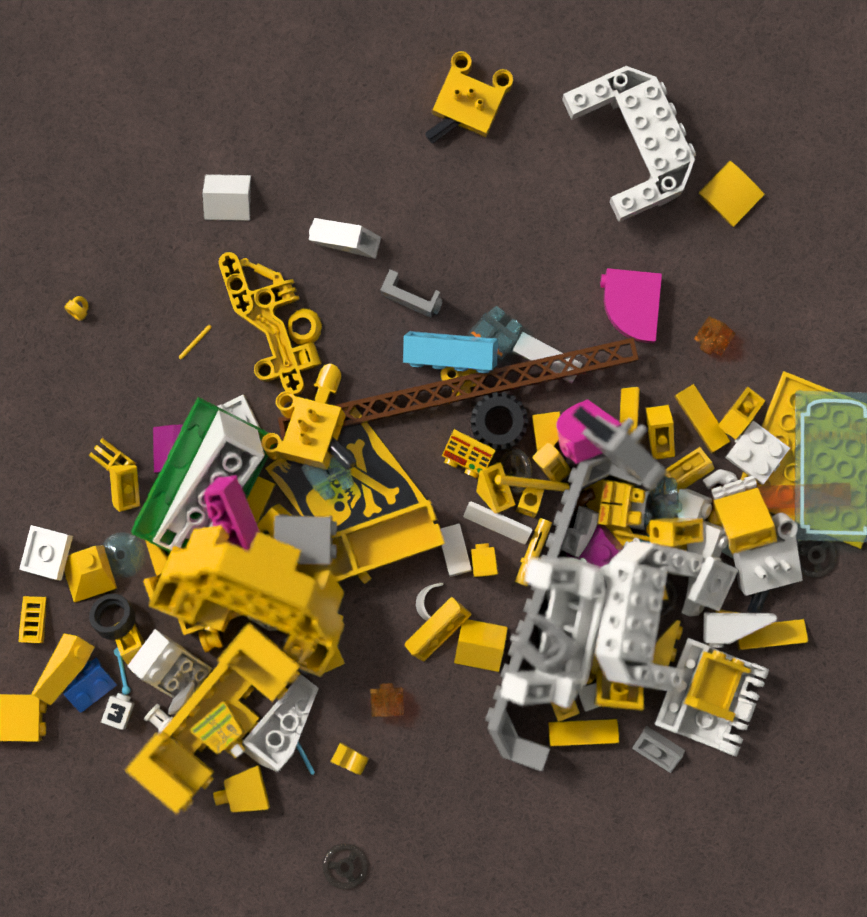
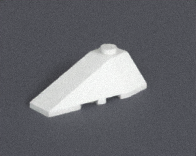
[242,675,319,772]

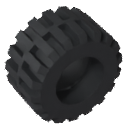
[471,392,528,451]

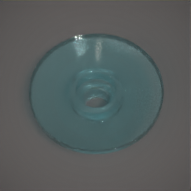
[102,532,145,578]

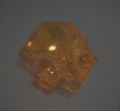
[694,316,736,356]
[370,683,404,717]

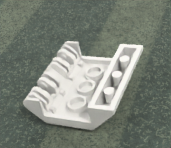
[655,638,769,756]

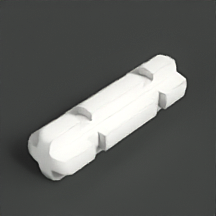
[712,476,757,500]

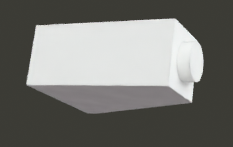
[309,218,381,259]

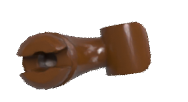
[573,488,596,517]

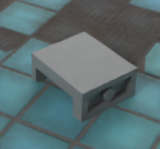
[380,270,443,318]
[274,514,337,564]

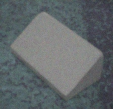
[632,726,685,773]

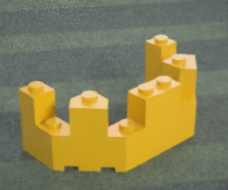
[149,525,344,677]
[126,624,300,813]

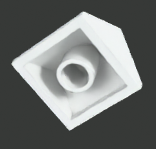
[203,175,251,220]

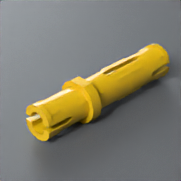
[515,518,552,586]

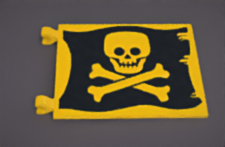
[265,407,427,584]

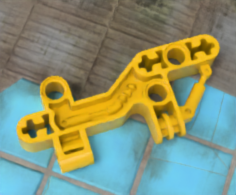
[219,252,321,396]

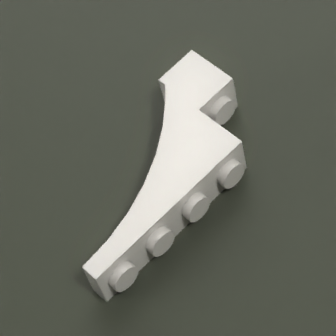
[673,489,728,616]

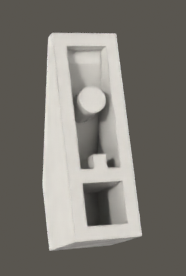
[704,613,776,647]

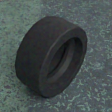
[89,594,136,640]

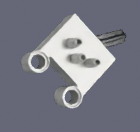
[733,513,802,613]

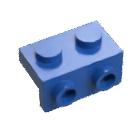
[63,658,117,713]

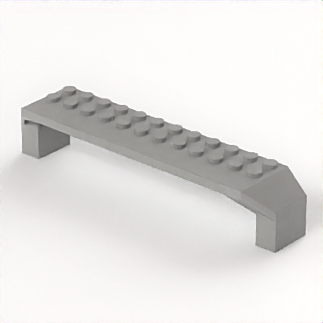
[485,453,641,771]

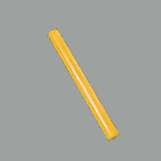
[495,475,570,492]

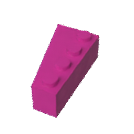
[204,476,260,552]

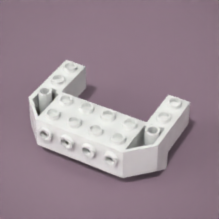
[562,66,696,222]
[595,542,703,693]
[501,558,607,708]

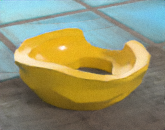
[288,308,322,345]

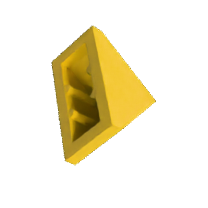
[476,462,515,514]

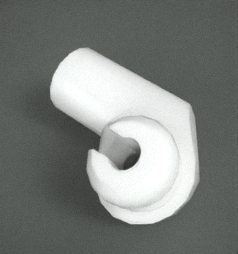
[702,469,738,489]

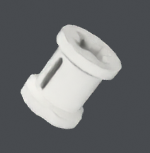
[144,704,173,732]

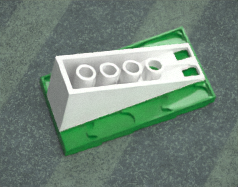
[131,397,274,552]

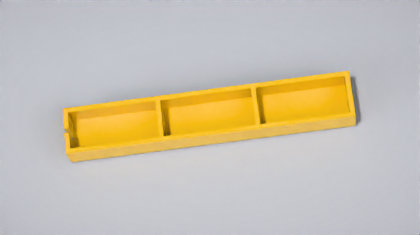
[178,500,446,635]

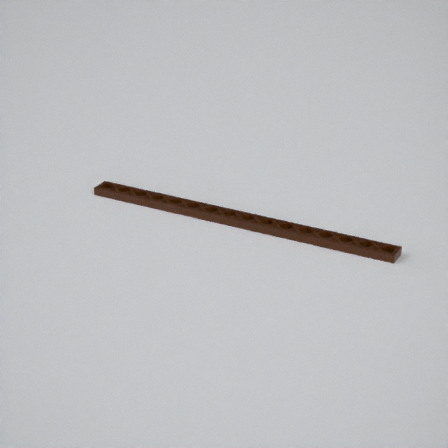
[278,338,639,440]

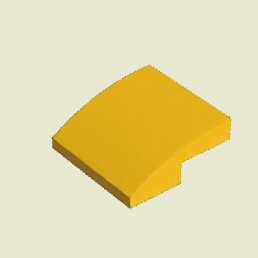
[699,161,765,227]

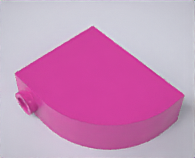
[600,268,662,344]
[556,400,622,464]

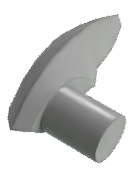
[168,681,195,715]

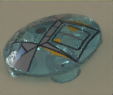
[649,476,682,519]

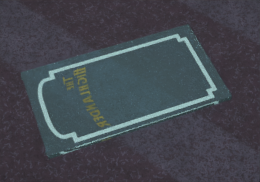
[795,390,867,542]

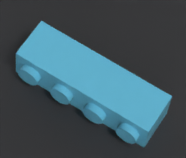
[403,331,498,373]

